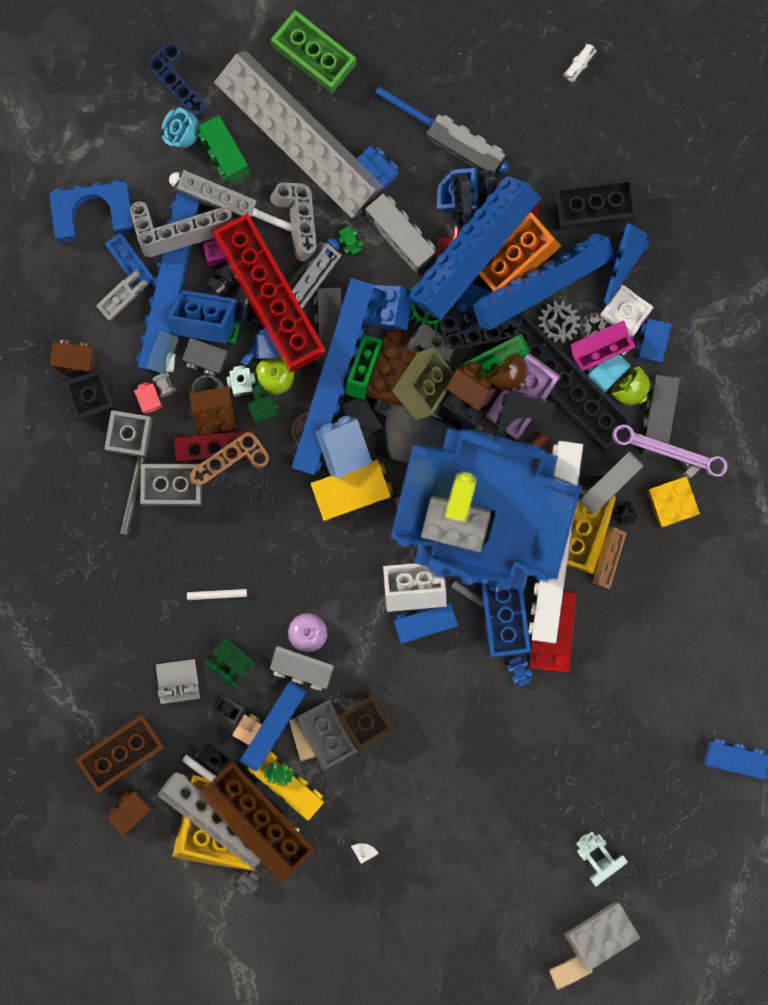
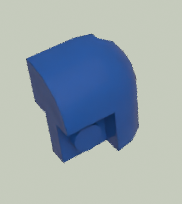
[437,168,480,214]

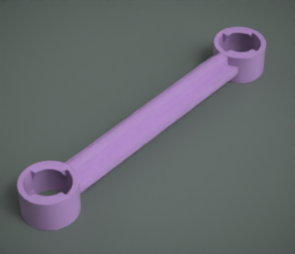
[612,425,727,477]

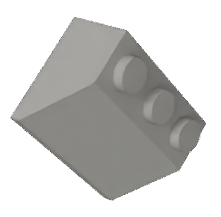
[270,646,335,691]

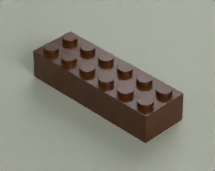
[199,761,315,883]

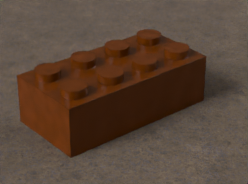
[76,714,166,793]

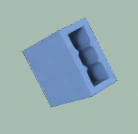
[315,416,372,478]

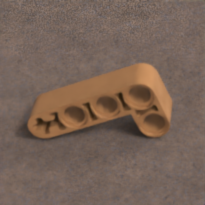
[189,433,269,486]

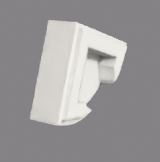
[351,843,379,864]

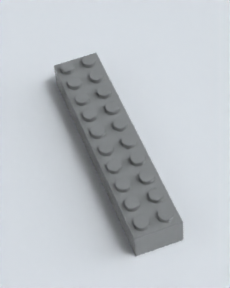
[214,51,384,218]

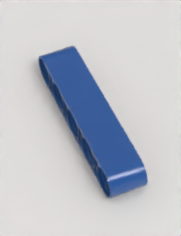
[240,681,307,772]

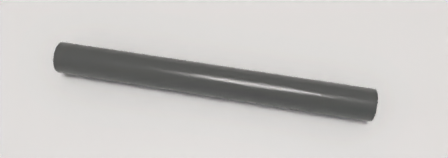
[120,457,145,535]

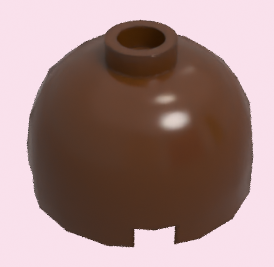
[489,352,528,391]

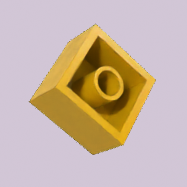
[647,476,700,528]

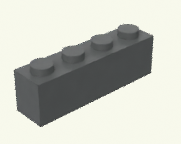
[314,288,342,369]
[639,375,680,458]

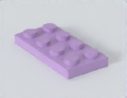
[485,353,561,439]

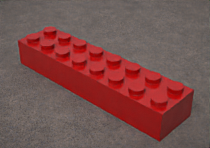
[213,213,325,373]

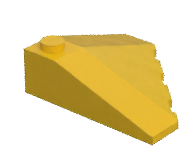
[567,496,616,574]
[173,775,256,871]

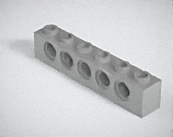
[158,772,261,868]

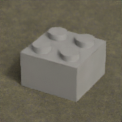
[105,410,153,458]

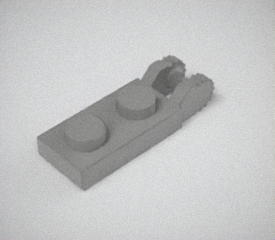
[97,271,148,321]

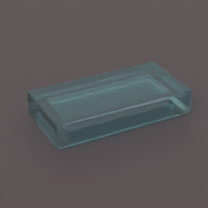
[146,331,179,375]

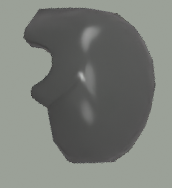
[192,375,224,393]

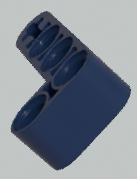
[148,43,206,120]

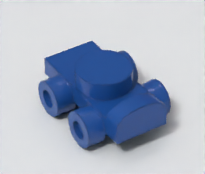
[507,657,533,687]

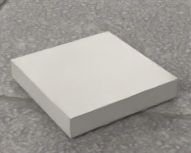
[600,284,654,336]

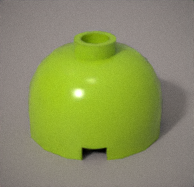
[255,357,294,395]
[611,367,650,405]

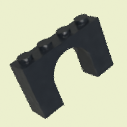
[492,390,556,439]

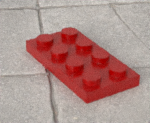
[529,592,576,672]

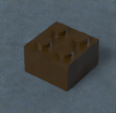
[339,695,393,750]

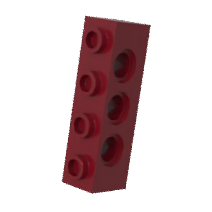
[174,430,256,464]

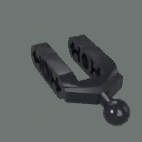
[453,170,496,232]

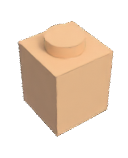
[232,713,262,745]

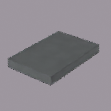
[295,699,358,771]

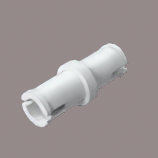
[564,44,597,82]

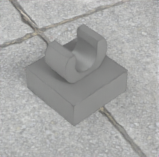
[681,461,701,480]

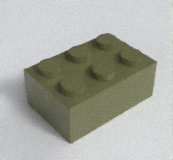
[392,347,455,420]

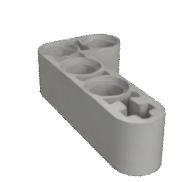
[270,182,316,261]
[579,452,644,515]

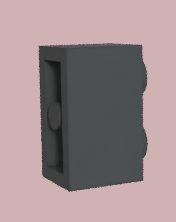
[182,338,228,376]

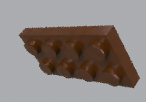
[366,329,416,407]

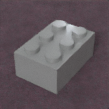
[140,464,202,506]
[422,495,491,552]
[564,903,640,970]

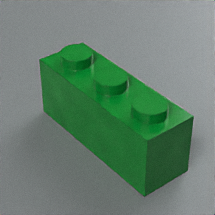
[346,335,383,400]

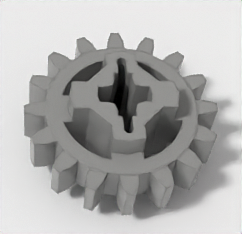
[538,301,580,344]

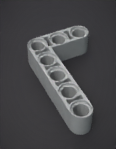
[130,202,234,257]

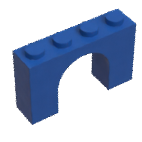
[49,180,135,242]

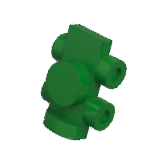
[337,226,363,256]
[264,762,294,786]

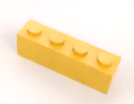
[248,751,324,821]

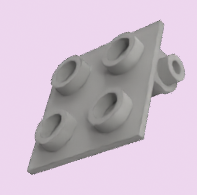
[156,659,200,704]

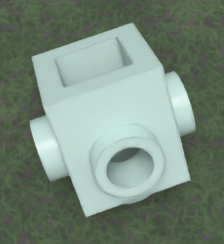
[227,366,256,397]

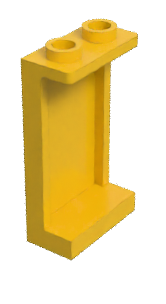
[311,460,393,522]

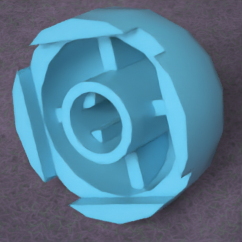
[162,107,200,148]

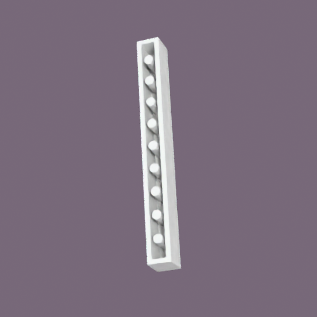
[528,441,583,643]

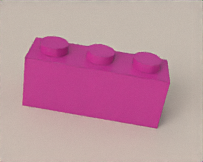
[571,320,635,371]

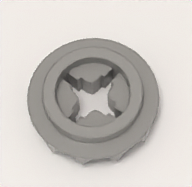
[579,312,610,339]

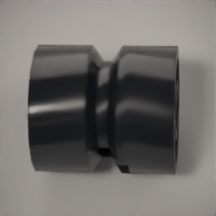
[205,263,239,297]

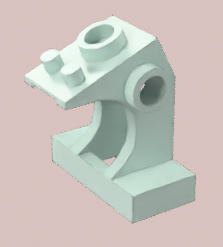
[576,832,628,886]

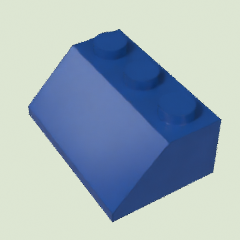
[167,290,237,344]

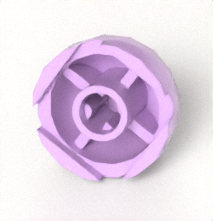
[288,613,327,653]

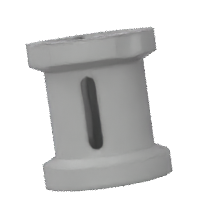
[153,372,176,397]

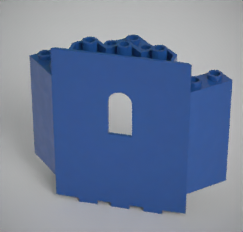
[391,429,581,592]

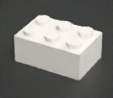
[383,563,447,612]

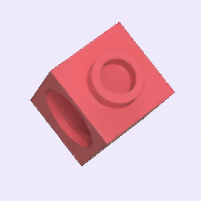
[134,382,163,415]

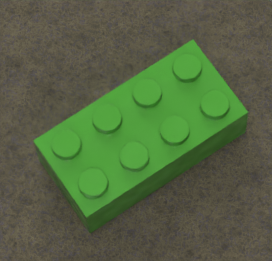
[271,10,356,94]

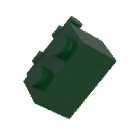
[248,385,281,427]
[204,637,256,688]

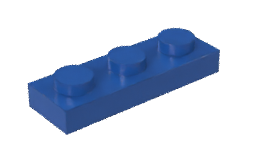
[105,232,154,288]

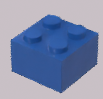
[363,285,412,331]

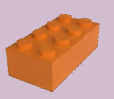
[479,212,561,292]

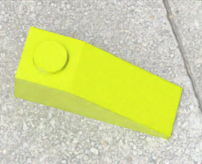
[445,472,477,522]

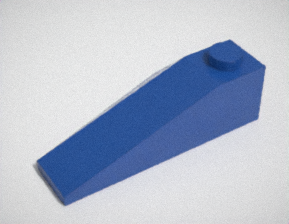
[602,223,649,306]

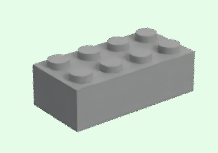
[365,194,435,274]

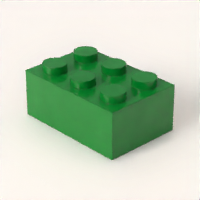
[198,115,250,186]

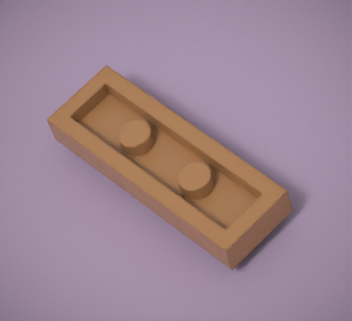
[592,526,627,589]

